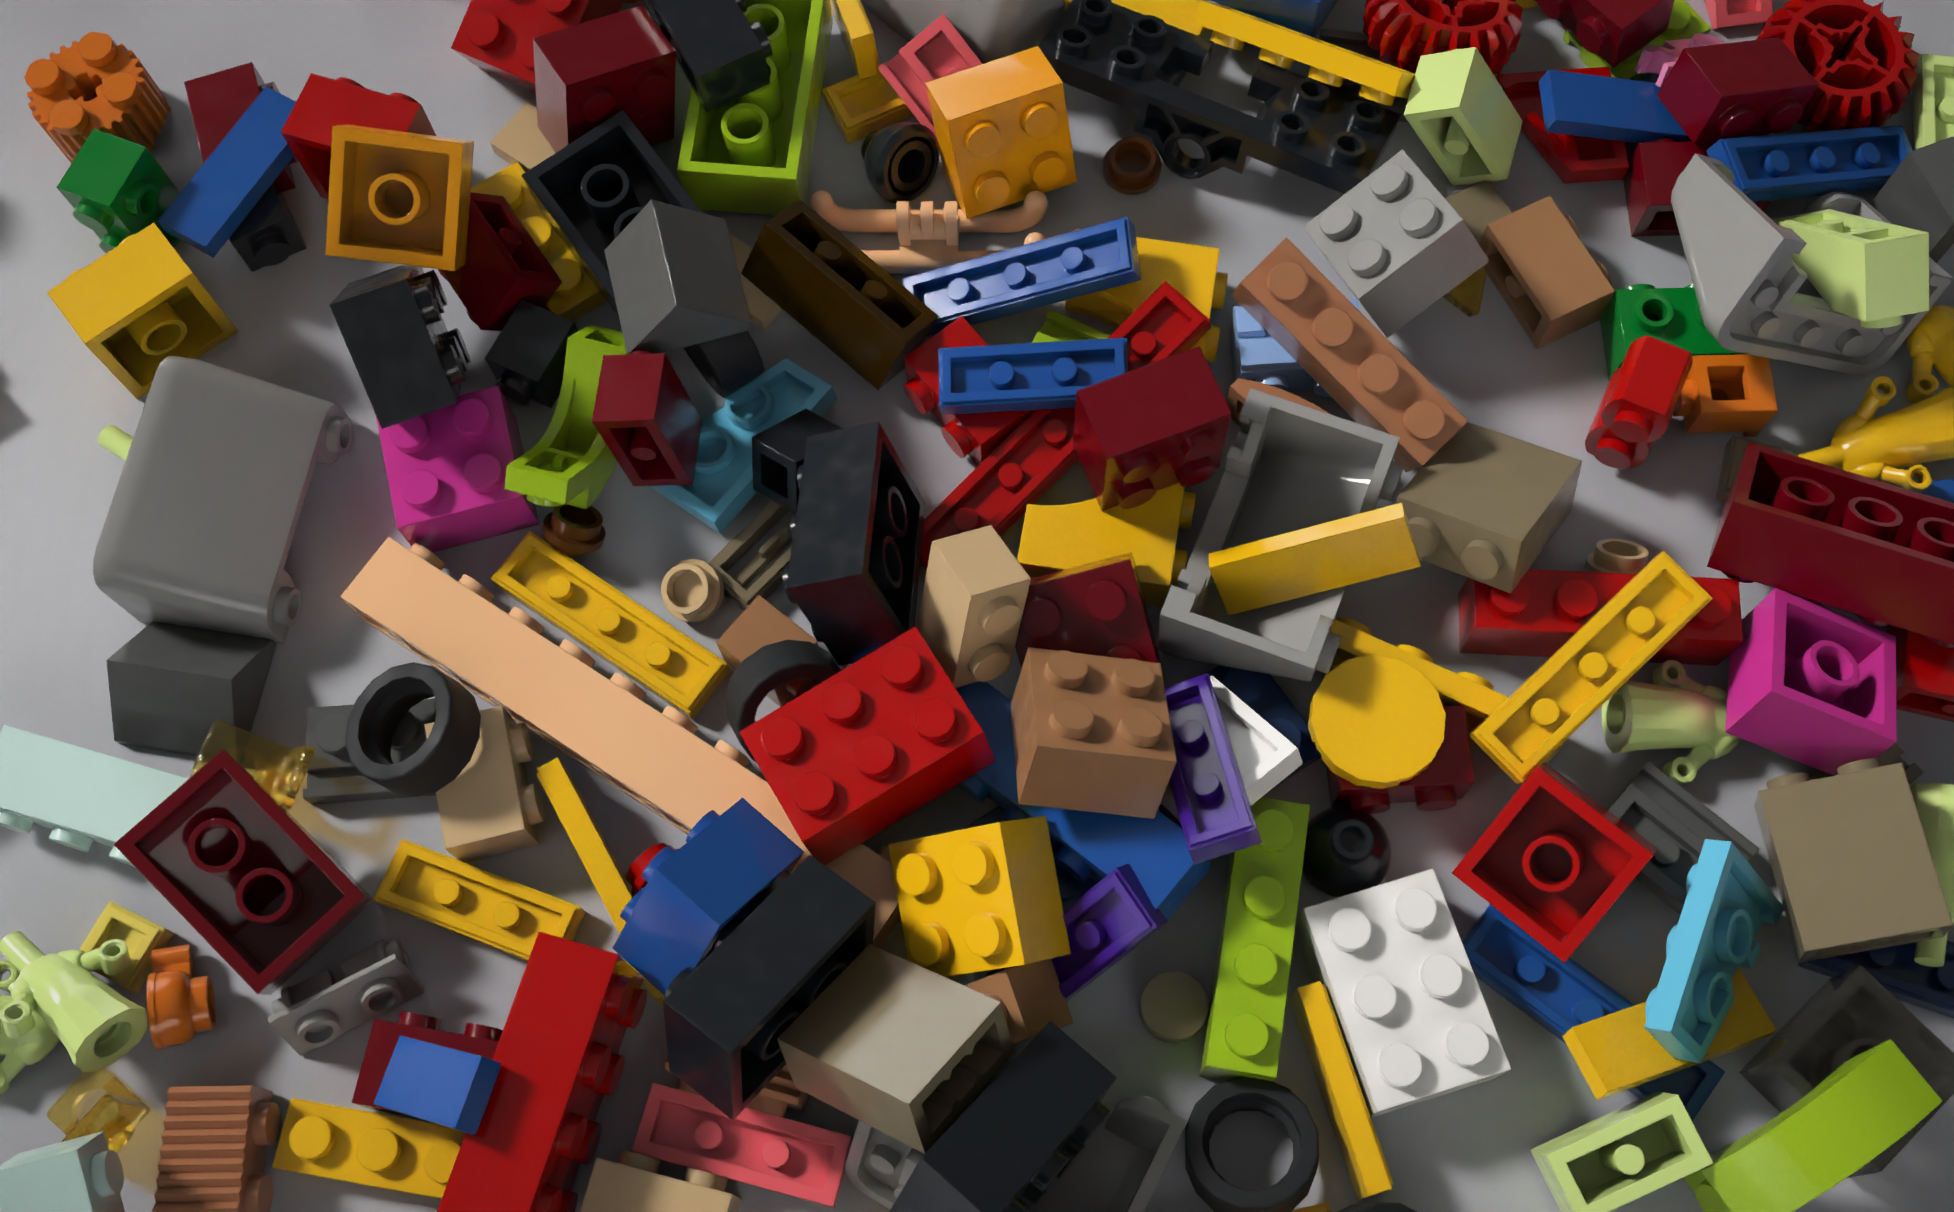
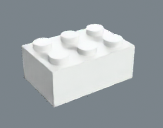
[1295,868,1511,1118]

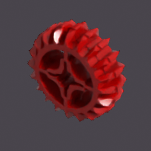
[1362,0,1523,74]
[1756,0,1920,132]

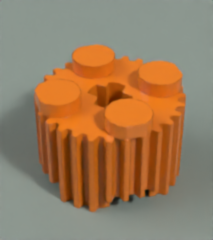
[24,32,171,163]

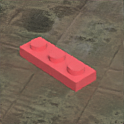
[631,1083,853,1208]

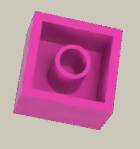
[376,385,540,553]
[1725,588,1897,776]

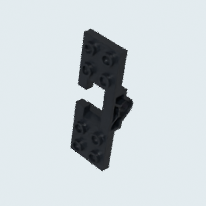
[1038,0,1401,194]

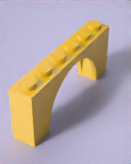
[1017,229,1228,607]

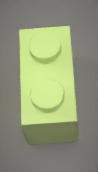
[1404,47,1523,186]
[1530,1091,1713,1212]

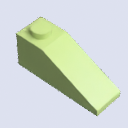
[1772,209,1929,328]

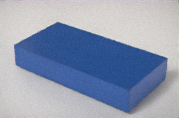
[373,1035,501,1135]

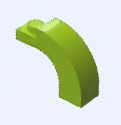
[504,324,627,509]
[1683,1039,1942,1212]

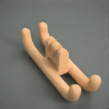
[810,190,1048,274]

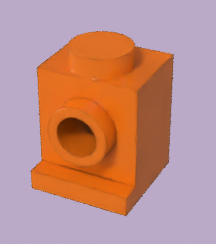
[1673,354,1778,437]

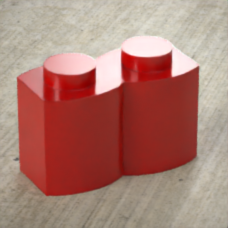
[1585,335,1693,469]

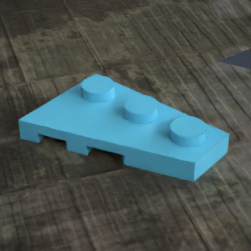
[649,358,837,534]
[1644,839,1784,1063]

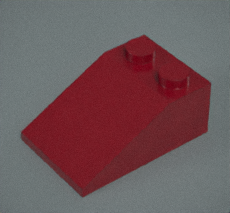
[114,749,374,995]

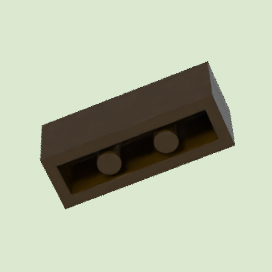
[741,199,939,390]

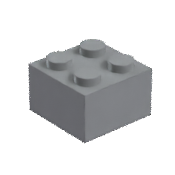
[1303,149,1489,338]

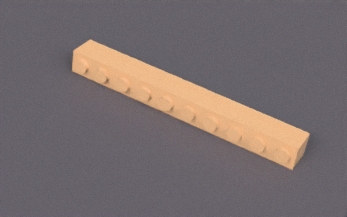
[340,536,901,949]

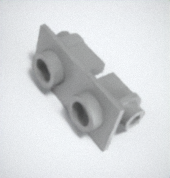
[268,939,424,1056]

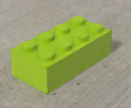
[677,0,833,215]

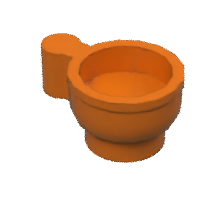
[146,944,216,1050]

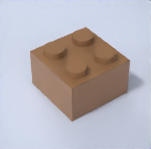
[1010,647,1177,819]

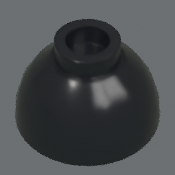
[861,122,939,204]
[1302,806,1391,898]

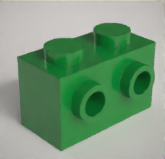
[56,128,180,253]
[1600,284,1745,382]

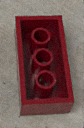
[1707,442,1954,648]

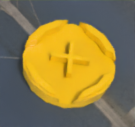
[1308,654,1446,789]

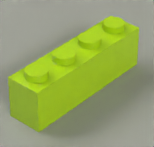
[1199,797,1310,1081]

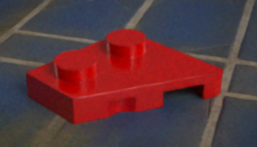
[1496,67,1629,184]

